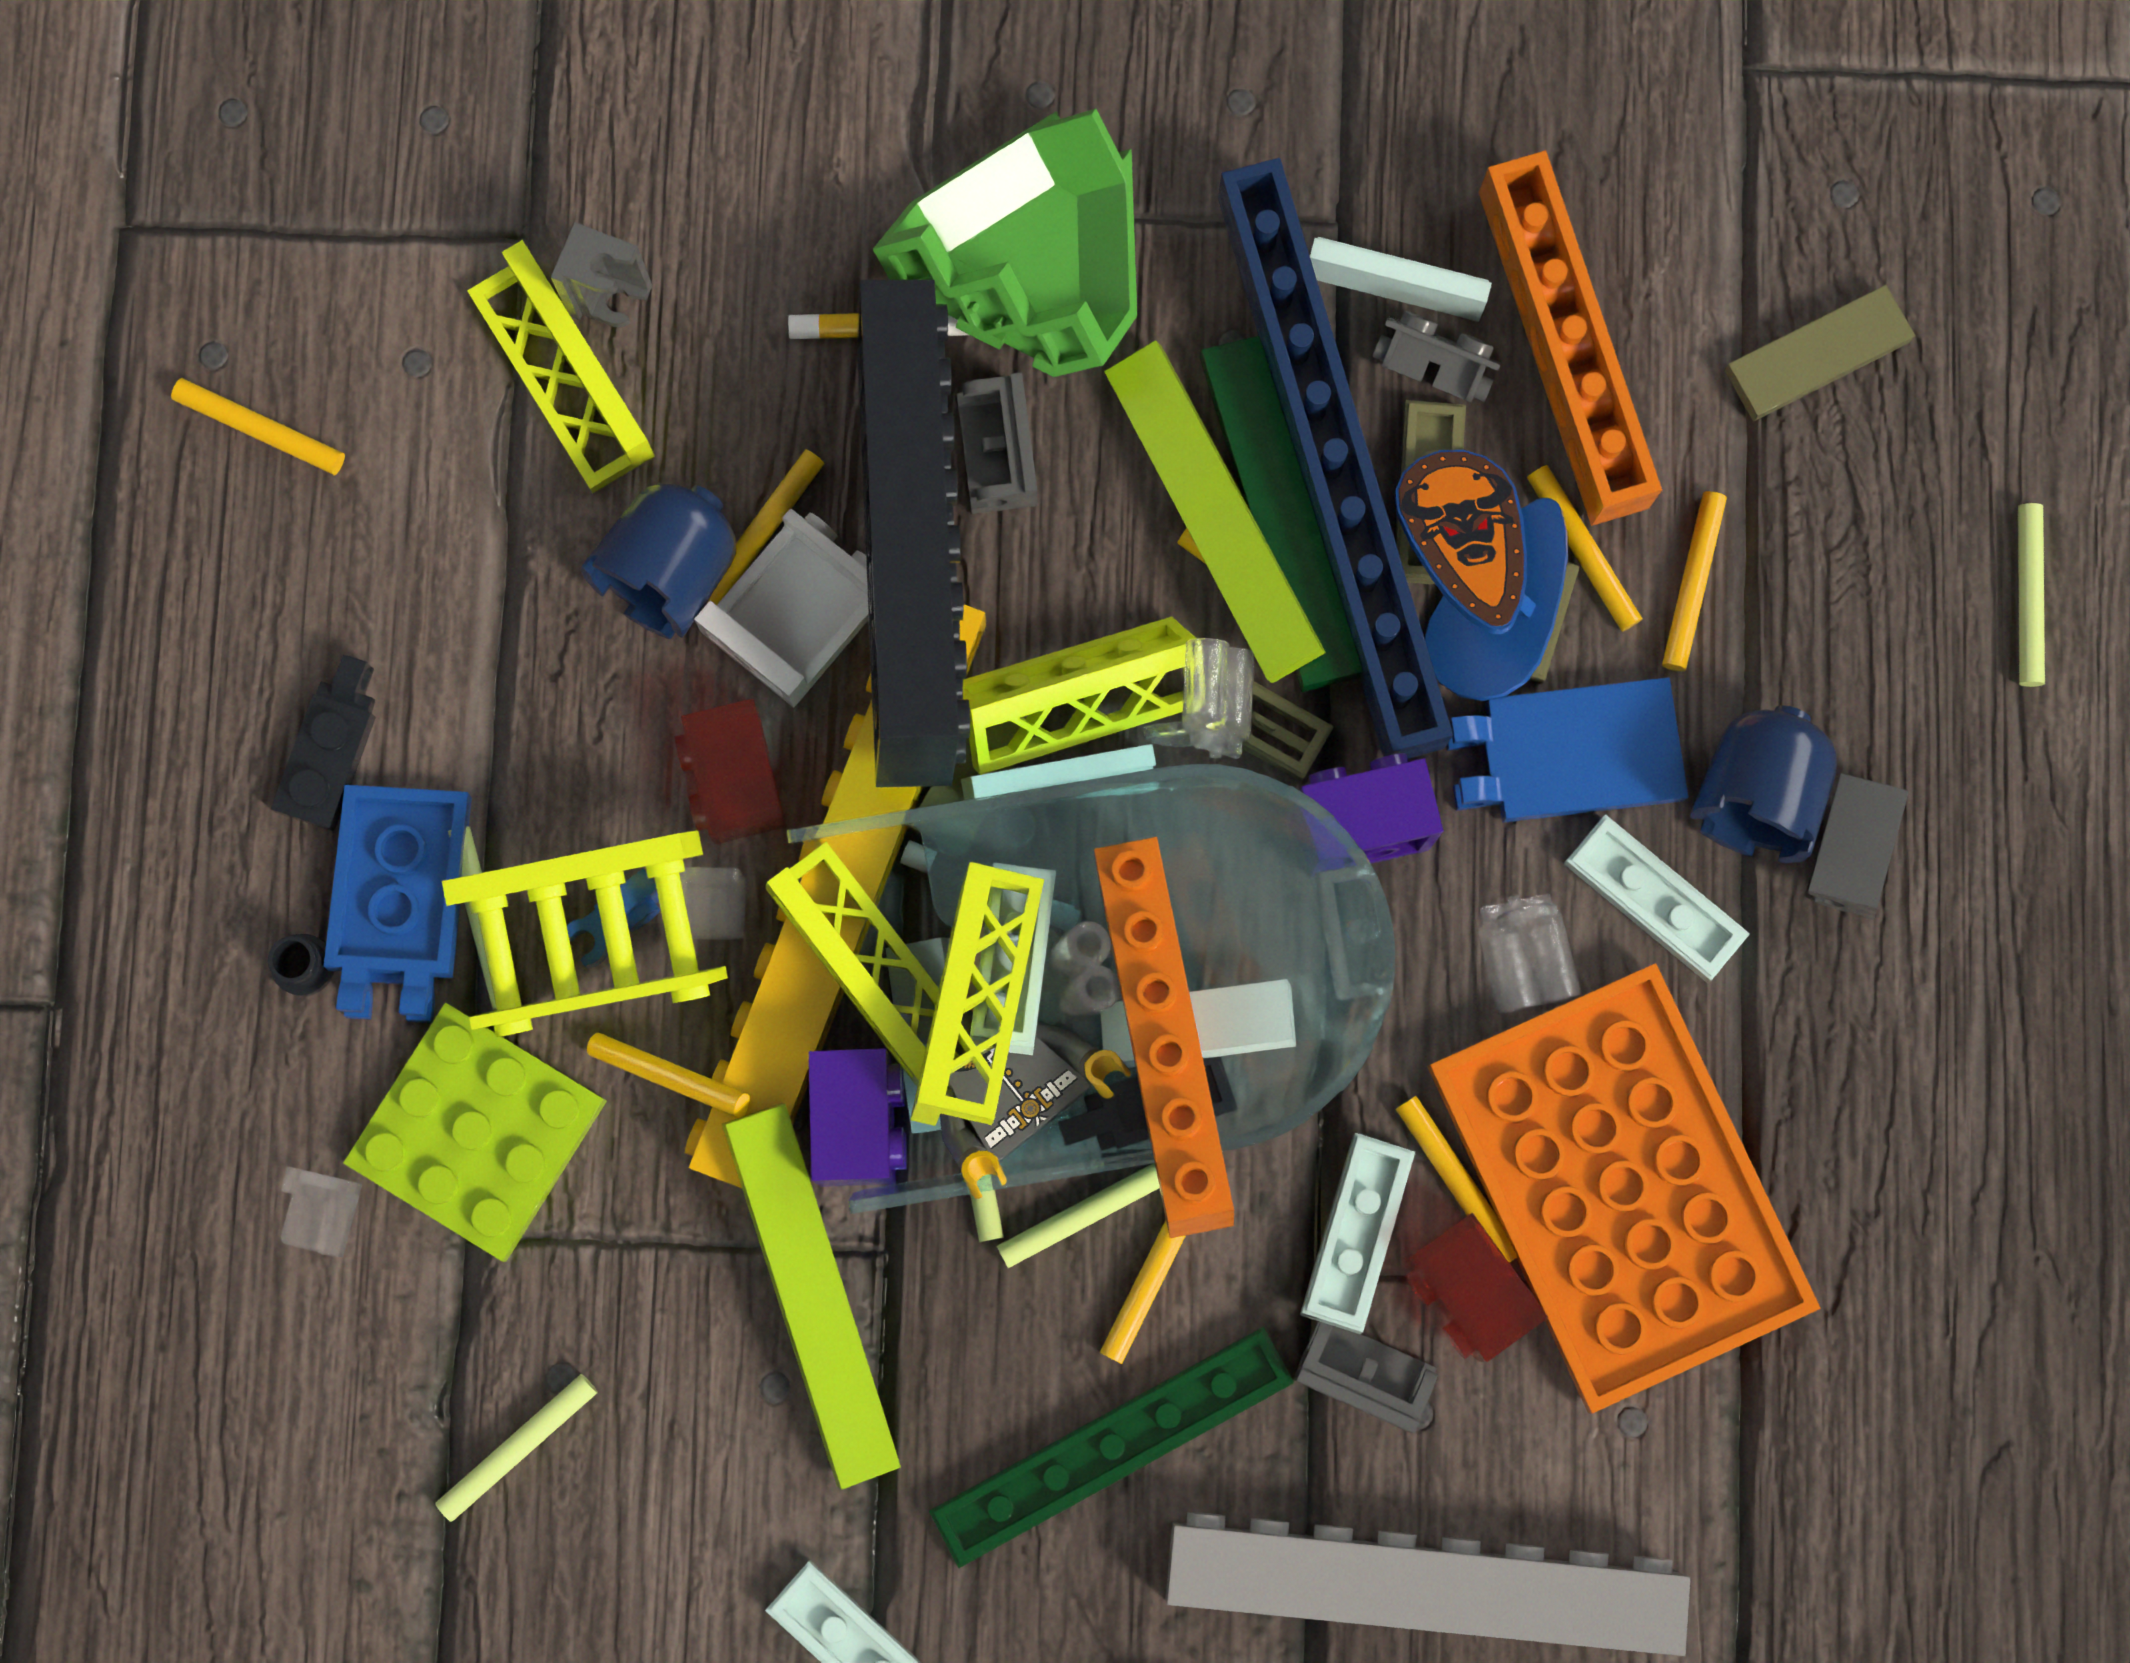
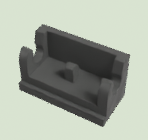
[551,222,653,327]
[957,372,1038,514]
[1808,773,1909,920]
[1292,1321,1438,1434]

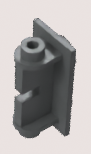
[1373,310,1501,403]

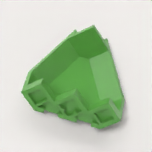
[873,108,1137,377]

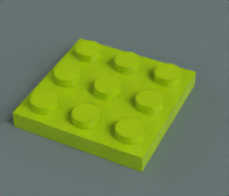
[343,1002,607,1262]

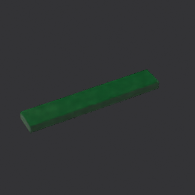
[1199,336,1363,692]
[929,1327,1294,1568]

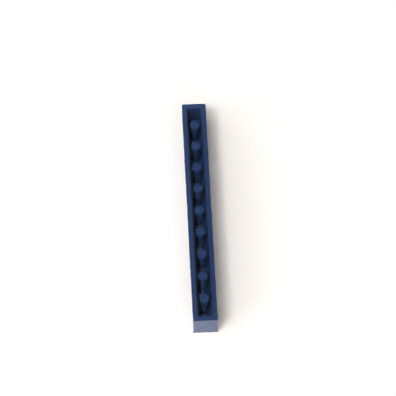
[1218,158,1453,759]

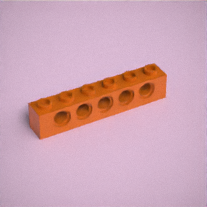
[1479,150,1662,526]
[1094,837,1234,1238]

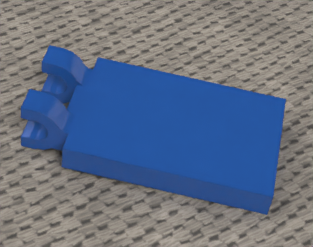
[1447,677,1688,823]
[324,785,472,1023]

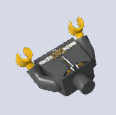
[939,1009,1131,1199]

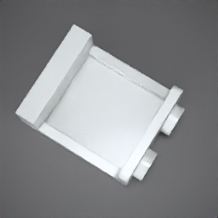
[694,508,869,708]

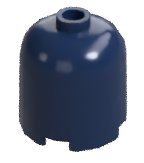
[580,483,736,639]
[1690,705,1837,863]

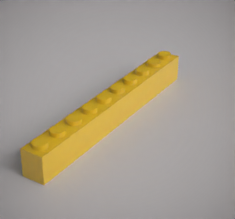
[685,605,986,1189]

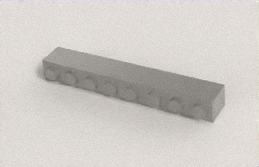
[1165,1512,1691,1656]

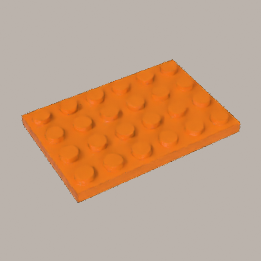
[1427,963,1821,1414]

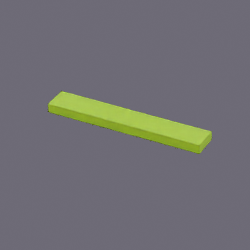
[1104,340,1326,683]
[722,1103,901,1490]

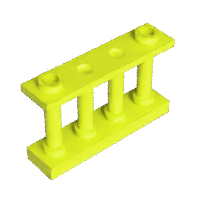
[442,830,728,1037]

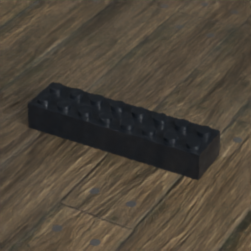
[857,280,970,787]

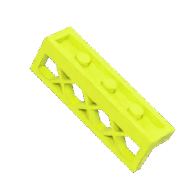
[467,240,654,493]
[963,617,1205,775]
[765,841,959,1086]
[910,862,1044,1126]

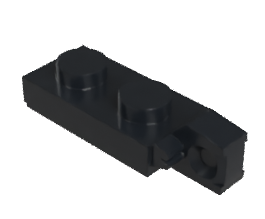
[271,654,376,831]
[1057,1056,1238,1151]

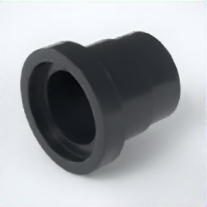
[268,934,334,997]

